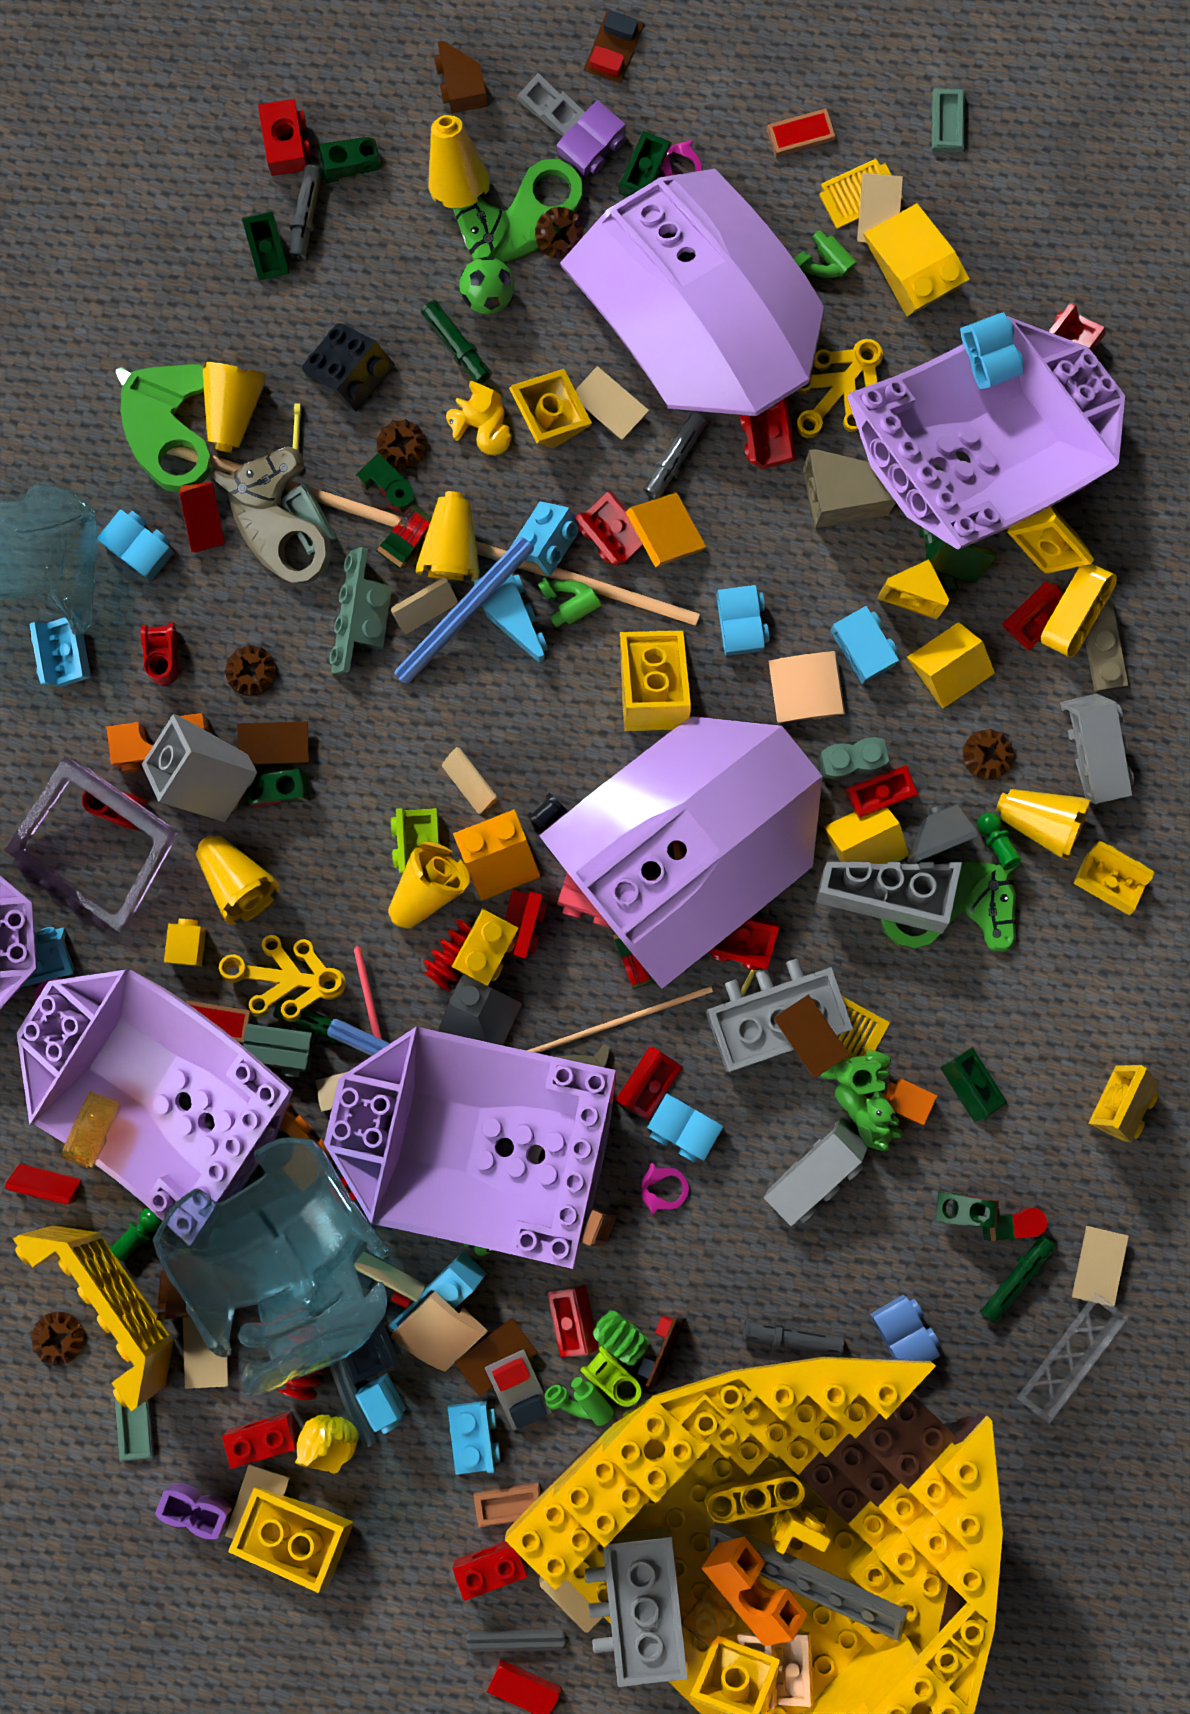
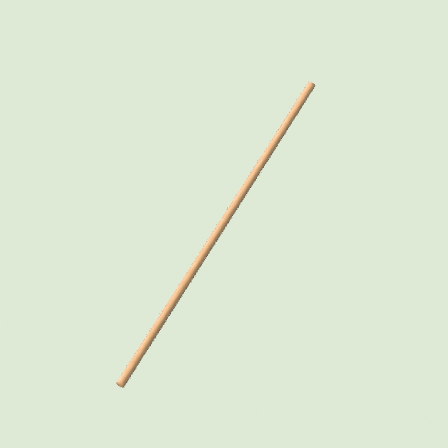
[167,446,700,626]

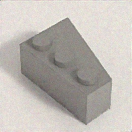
[1060,694,1134,804]
[764,1118,868,1226]

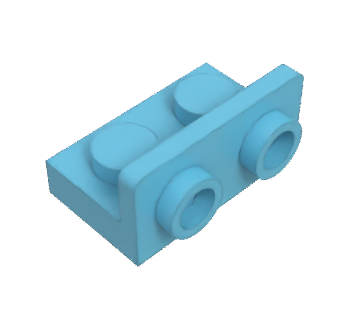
[21,927,74,987]
[448,1401,501,1475]

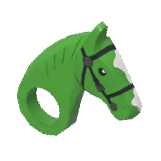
[453,159,582,263]
[881,860,1023,952]

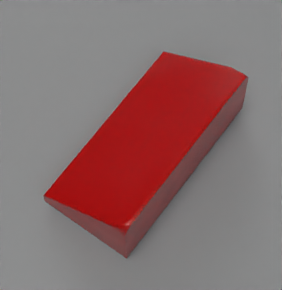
[179,482,225,553]
[1001,582,1063,651]
[845,765,918,818]
[616,1046,683,1121]
[4,1164,81,1205]
[547,1285,599,1358]
[486,1659,561,1714]

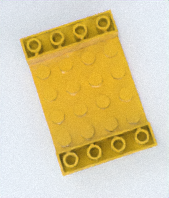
[13,1225,174,1411]

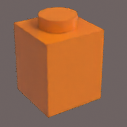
[883,1079,937,1125]

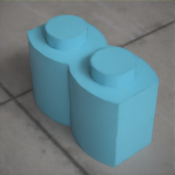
[960,312,1024,389]
[97,509,174,582]
[716,585,769,656]
[647,1093,723,1163]
[355,1373,406,1434]

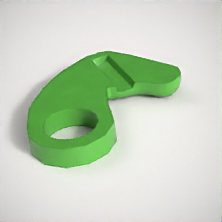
[116,364,212,493]

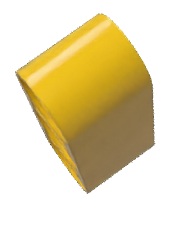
[1041,564,1117,657]
[705,1470,805,1523]

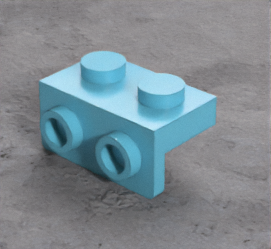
[510,501,580,575]
[30,615,91,687]

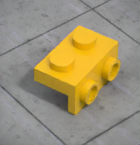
[1073,841,1155,916]
[451,909,518,986]
[769,1508,830,1554]

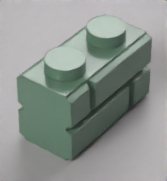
[243,1024,315,1078]

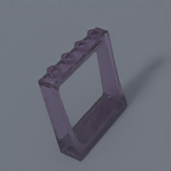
[4,756,179,932]

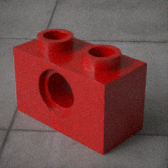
[258,99,312,176]
[222,1411,299,1469]
[452,1541,528,1601]

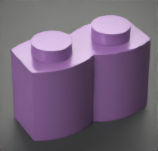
[557,100,626,178]
[155,1483,233,1539]

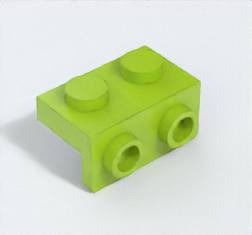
[391,808,440,875]

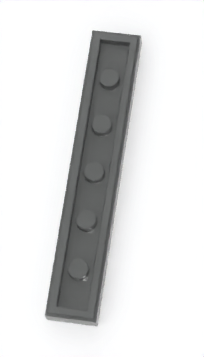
[709,1522,908,1642]

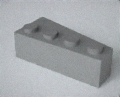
[815,862,962,934]

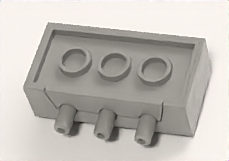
[705,959,853,1072]
[585,1526,687,1687]

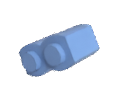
[869,1295,941,1361]

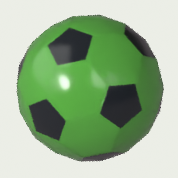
[459,257,515,315]

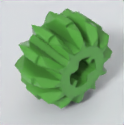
[593,1310,650,1365]

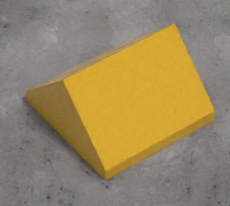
[509,369,592,449]
[1007,506,1094,574]
[877,559,949,620]
[906,622,995,709]
[823,807,909,864]
[690,1635,780,1714]

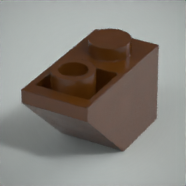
[434,41,488,114]

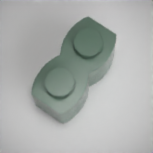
[817,737,889,781]

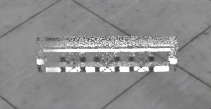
[1016,1292,1129,1424]

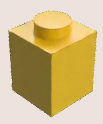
[164,919,206,967]

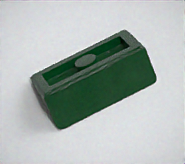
[619,131,672,197]
[926,539,996,583]
[940,1047,1007,1122]

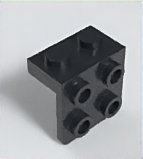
[302,323,395,412]
[328,1304,402,1384]

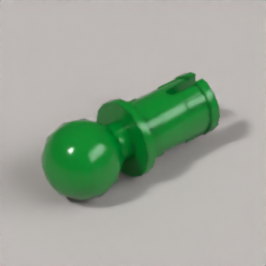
[977,812,1022,870]
[110,1207,165,1262]

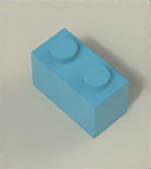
[830,606,899,684]

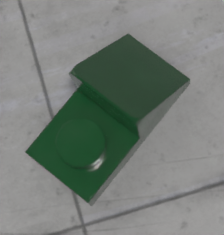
[242,210,289,281]

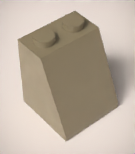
[803,449,896,528]

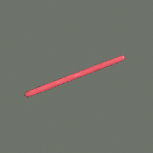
[354,945,382,1039]

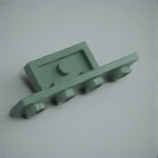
[330,547,392,675]

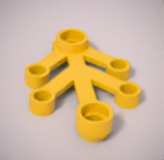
[796,339,883,438]
[219,935,346,1022]

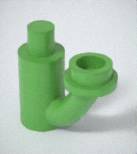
[794,230,858,279]
[538,577,602,628]
[544,1377,614,1426]

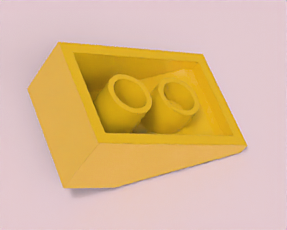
[862,203,970,317]
[620,631,691,731]
[1088,1065,1159,1142]
[228,1487,354,1593]

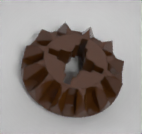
[535,207,585,259]
[376,419,427,469]
[224,645,276,696]
[963,728,1015,780]
[30,1311,84,1366]

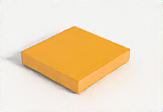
[625,493,706,568]

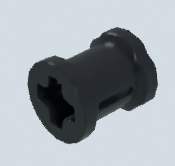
[526,793,568,833]

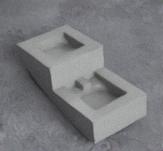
[516,73,585,136]

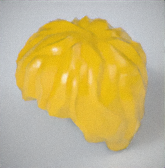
[295,1414,359,1474]

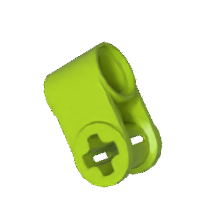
[580,1345,642,1407]

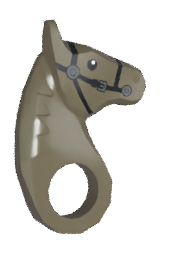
[210,447,332,583]

